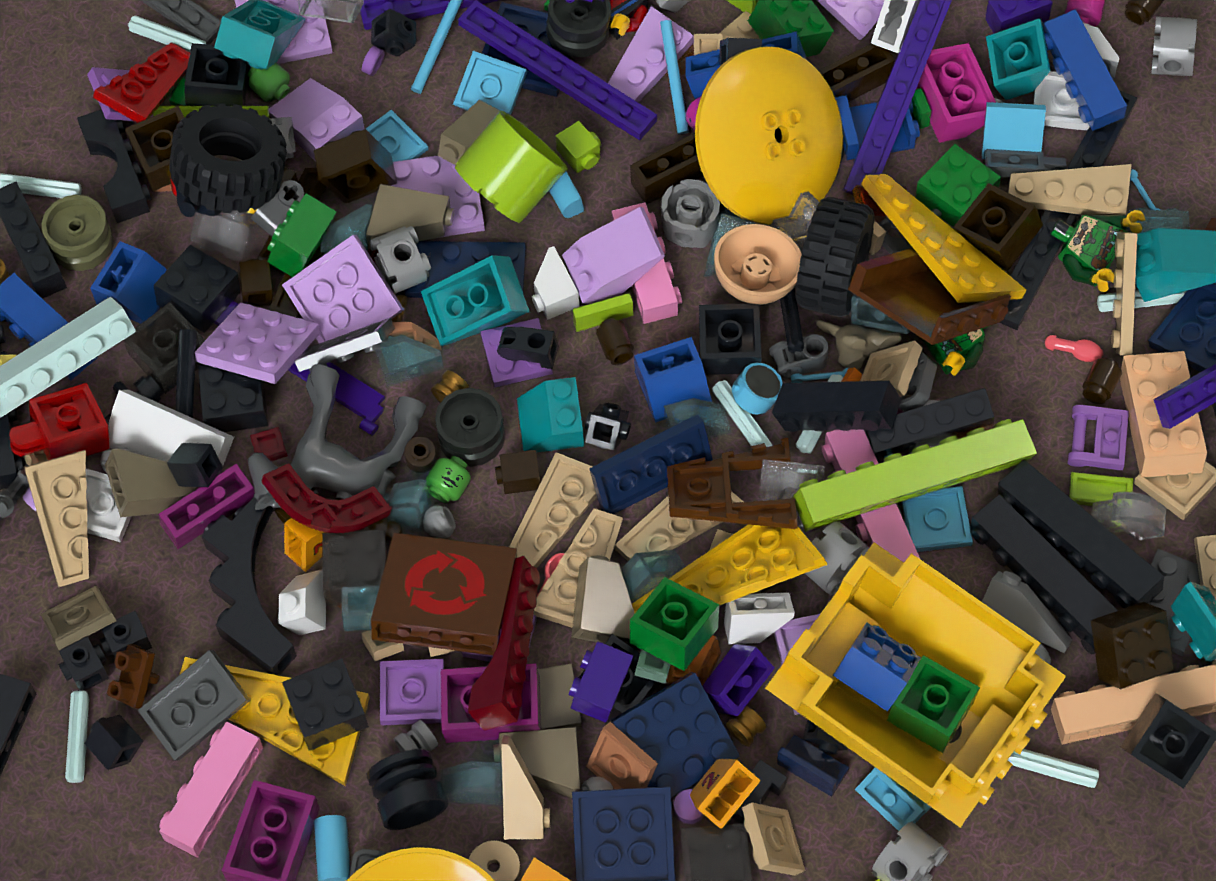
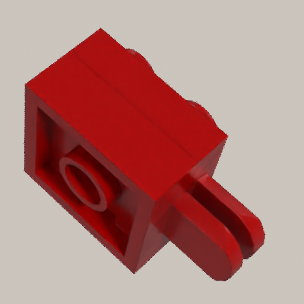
[9,383,110,460]

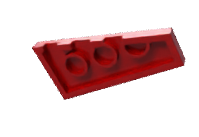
[92,42,190,123]

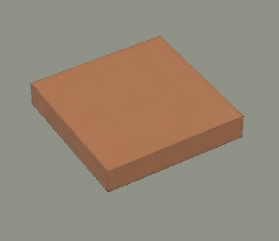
[586,722,658,789]

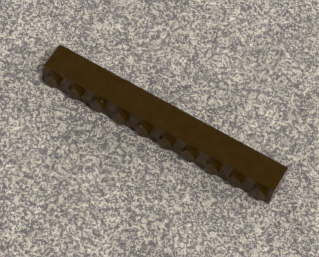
[630,44,895,205]

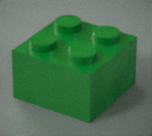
[747,0,834,57]
[915,144,1001,227]
[267,193,337,277]
[630,577,719,671]
[887,655,980,753]

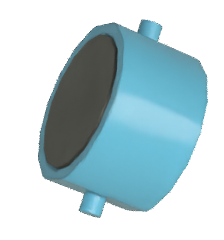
[732,362,783,415]

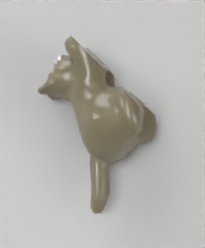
[816,320,902,370]

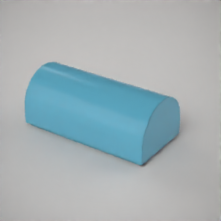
[549,172,585,218]
[314,815,350,881]

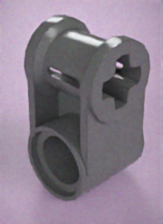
[250,180,304,236]
[769,334,828,380]

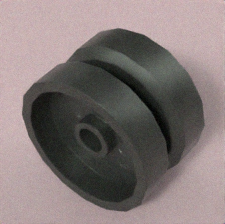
[546,0,611,57]
[435,388,505,467]

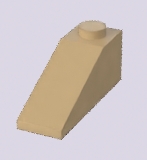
[501,735,550,839]

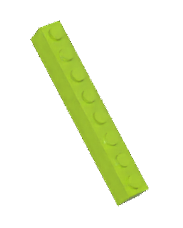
[792,419,1037,532]

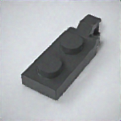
[983,149,1066,178]

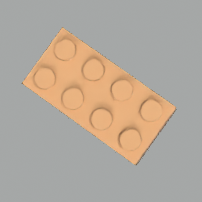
[1120,351,1207,477]

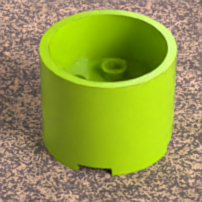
[455,111,567,223]

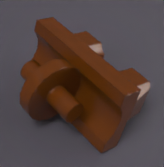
[107,644,160,708]

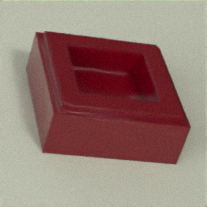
[250,427,288,461]

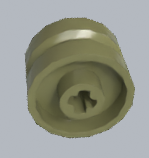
[41,195,114,271]

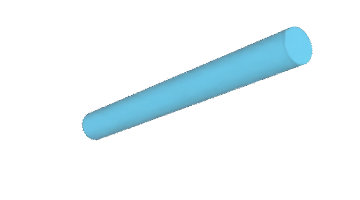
[411,0,463,94]
[660,20,689,134]

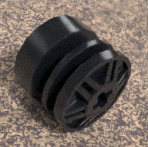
[367,749,448,830]

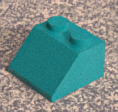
[986,18,1051,100]
[517,377,584,453]

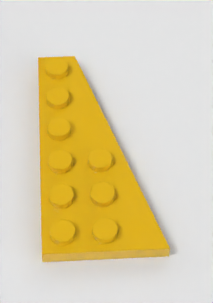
[861,174,1027,303]
[632,525,828,613]
[180,657,370,786]

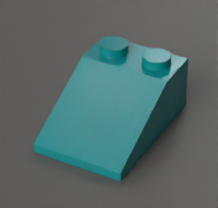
[214,0,305,69]
[1135,228,1216,302]
[421,255,530,346]
[1170,581,1216,662]

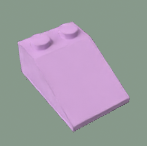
[269,78,364,160]
[562,207,665,304]

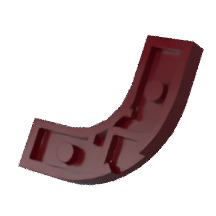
[261,463,392,533]

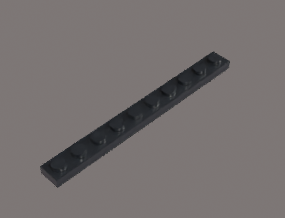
[999,90,1137,330]

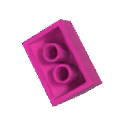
[916,43,996,143]

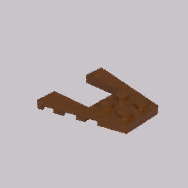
[667,438,797,529]

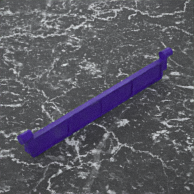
[214,301,385,436]

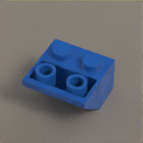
[90,241,167,327]
[634,337,712,423]
[833,622,921,712]

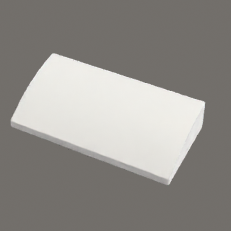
[108,390,234,476]

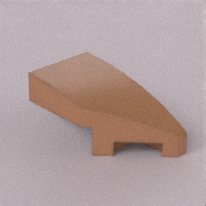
[385,322,442,353]

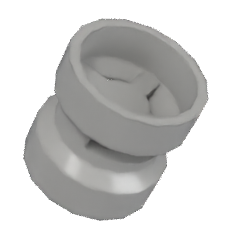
[394,720,438,752]

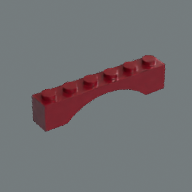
[468,556,540,731]

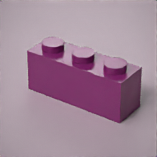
[158,464,255,549]

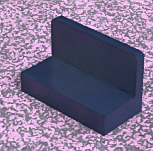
[777,735,849,797]

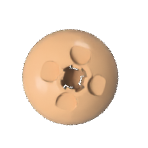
[714,224,802,305]

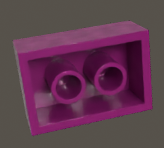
[441,663,541,743]
[221,780,320,881]

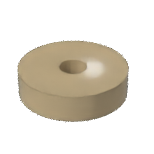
[468,840,520,881]

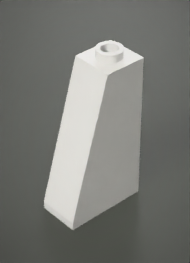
[871,0,919,53]

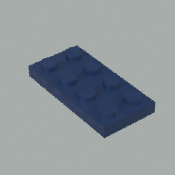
[405,241,526,298]
[589,414,713,514]

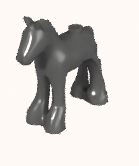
[248,364,426,510]

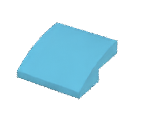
[855,767,931,831]

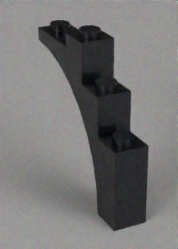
[202,497,297,675]

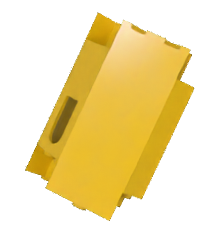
[765,542,1066,828]

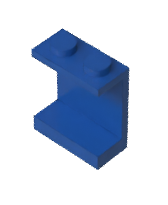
[835,95,920,160]

